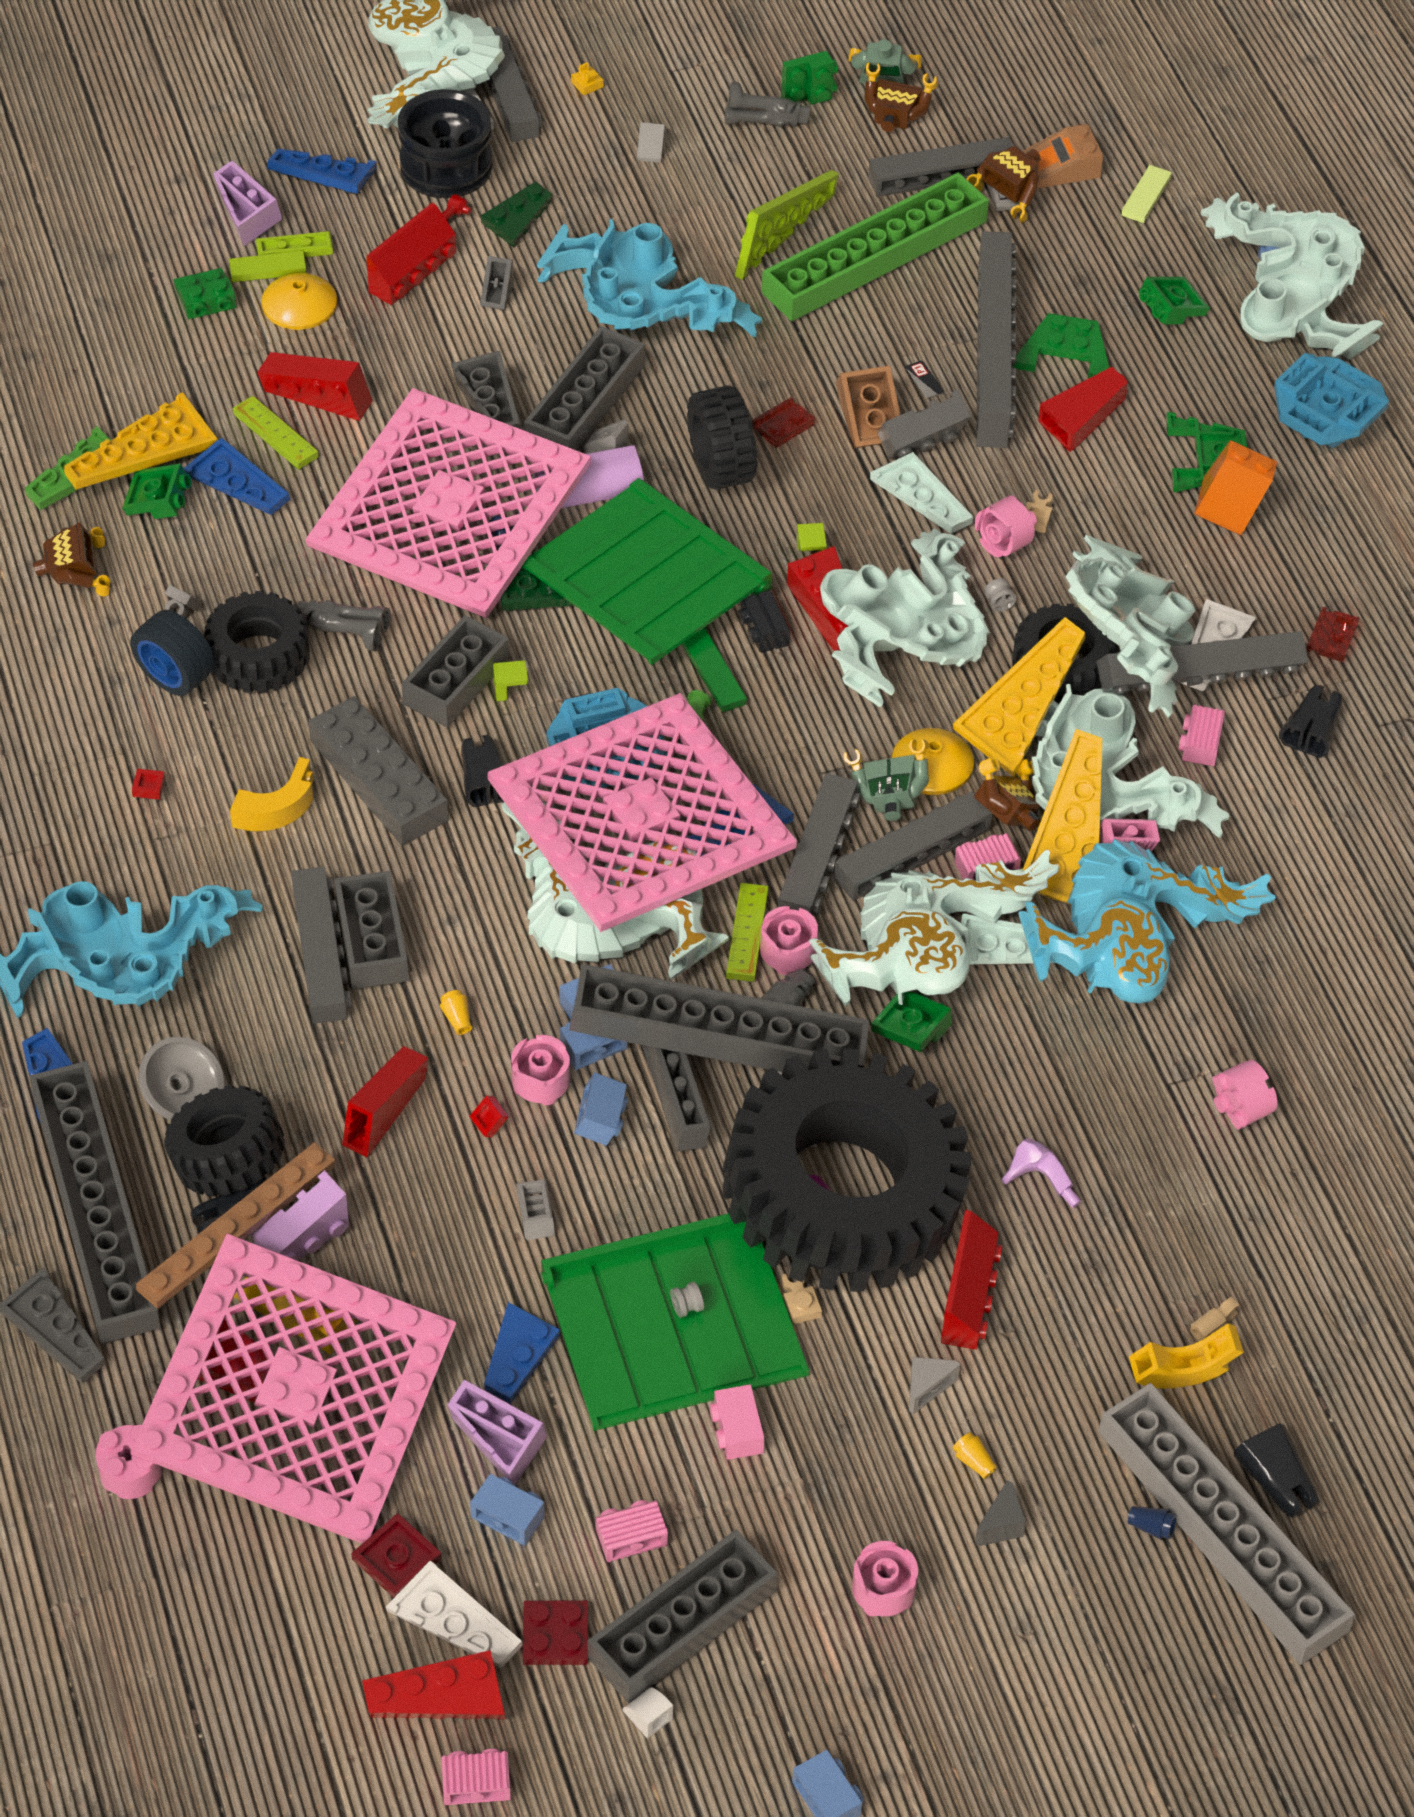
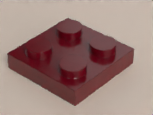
[351,1513,442,1598]
[523,1600,588,1665]

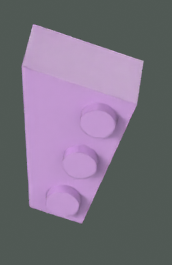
[213,161,282,246]
[252,1170,349,1260]
[447,1380,547,1485]

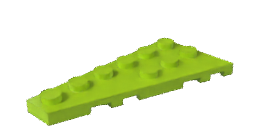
[735,170,839,280]

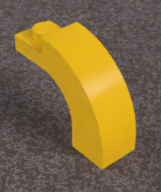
[230,757,314,831]
[1129,1323,1244,1389]

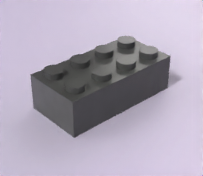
[402,615,510,728]
[334,871,409,989]

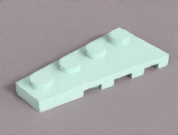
[870,452,973,534]
[961,914,1075,965]

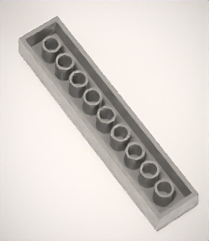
[1099,1383,1355,1665]

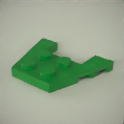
[1013,313,1110,379]
[1166,412,1247,492]

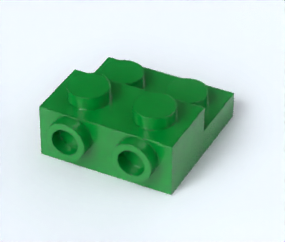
[781,51,838,105]
[174,268,236,319]
[1138,277,1210,325]
[122,464,192,519]
[871,991,952,1052]

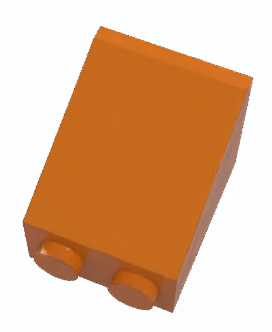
[1194,440,1277,535]

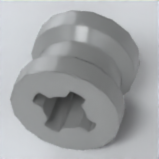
[984,578,1017,612]
[670,1281,704,1318]

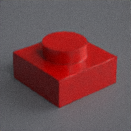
[132,769,165,800]
[469,1095,509,1138]

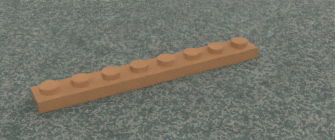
[136,1142,335,1309]

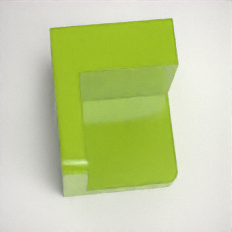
[796,523,827,552]
[493,660,528,701]

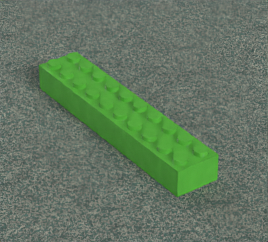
[762,172,989,322]

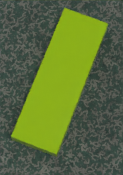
[256,231,333,257]
[229,251,306,282]

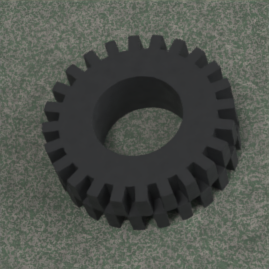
[722,1049,972,1292]

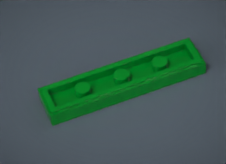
[681,628,747,712]

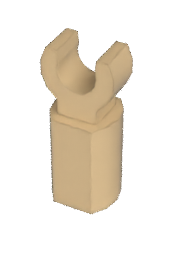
[1190,1297,1240,1341]

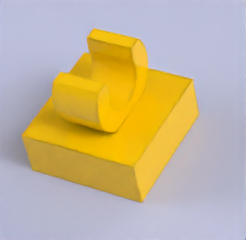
[571,62,604,96]

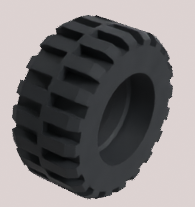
[687,385,758,490]
[204,591,310,694]
[1012,603,1118,703]
[164,1085,285,1197]

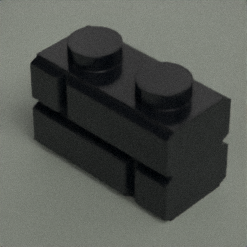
[738,591,790,653]

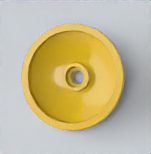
[262,273,337,330]
[892,728,974,795]

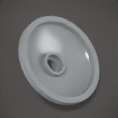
[138,1037,224,1120]

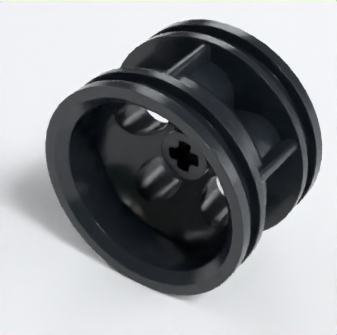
[398,89,492,198]

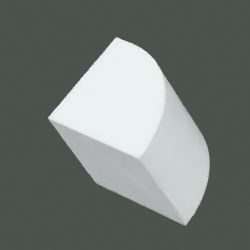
[623,1688,673,1739]

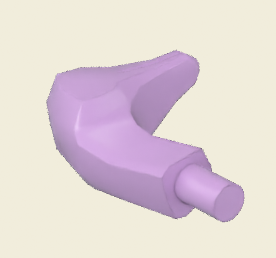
[1002,1138,1081,1208]

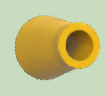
[440,990,472,1035]
[952,1432,997,1479]

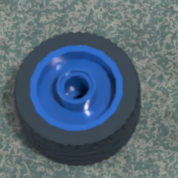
[130,610,215,696]

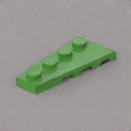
[25,426,111,510]

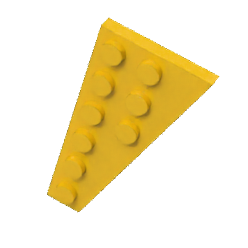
[64,392,218,490]
[953,617,1085,777]
[1023,729,1103,906]

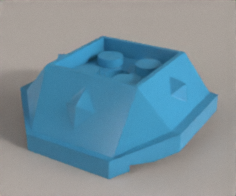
[1274,353,1389,448]
[546,688,668,788]

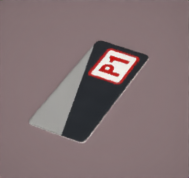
[905,361,944,398]

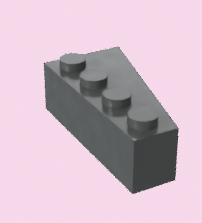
[451,351,521,429]

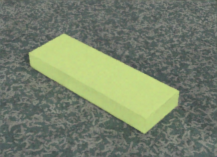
[1121,165,1172,223]

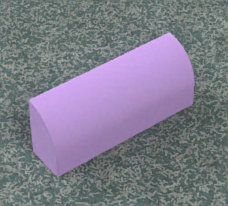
[534,445,644,508]

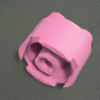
[975,495,1037,557]
[760,906,818,975]
[511,1035,570,1105]
[1212,1060,1277,1129]
[96,1425,163,1499]
[852,1541,918,1617]

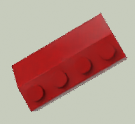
[366,202,457,306]
[941,1210,1003,1350]

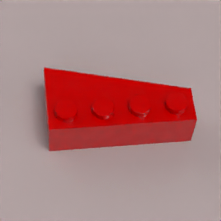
[257,352,373,421]
[787,546,848,651]
[362,1650,506,1720]

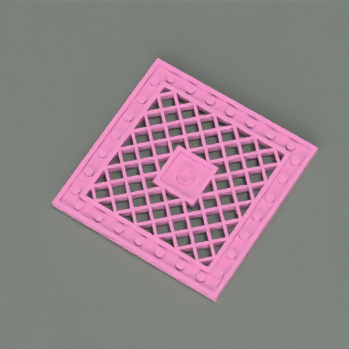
[305,388,592,618]
[488,693,797,932]
[131,1234,457,1543]

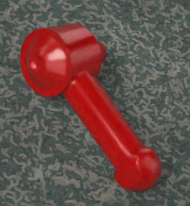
[442,194,471,221]

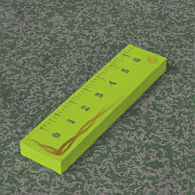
[233,396,318,470]
[726,883,769,982]

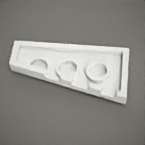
[1182,599,1256,692]

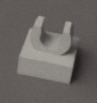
[165,585,201,617]

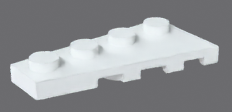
[386,1561,523,1668]

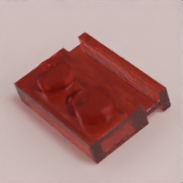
[752,397,815,448]
[1306,607,1360,662]

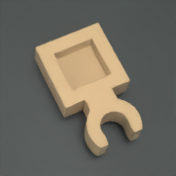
[1026,490,1053,533]
[782,1274,822,1325]

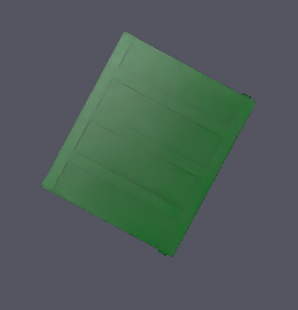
[521,478,772,665]
[540,1213,809,1431]

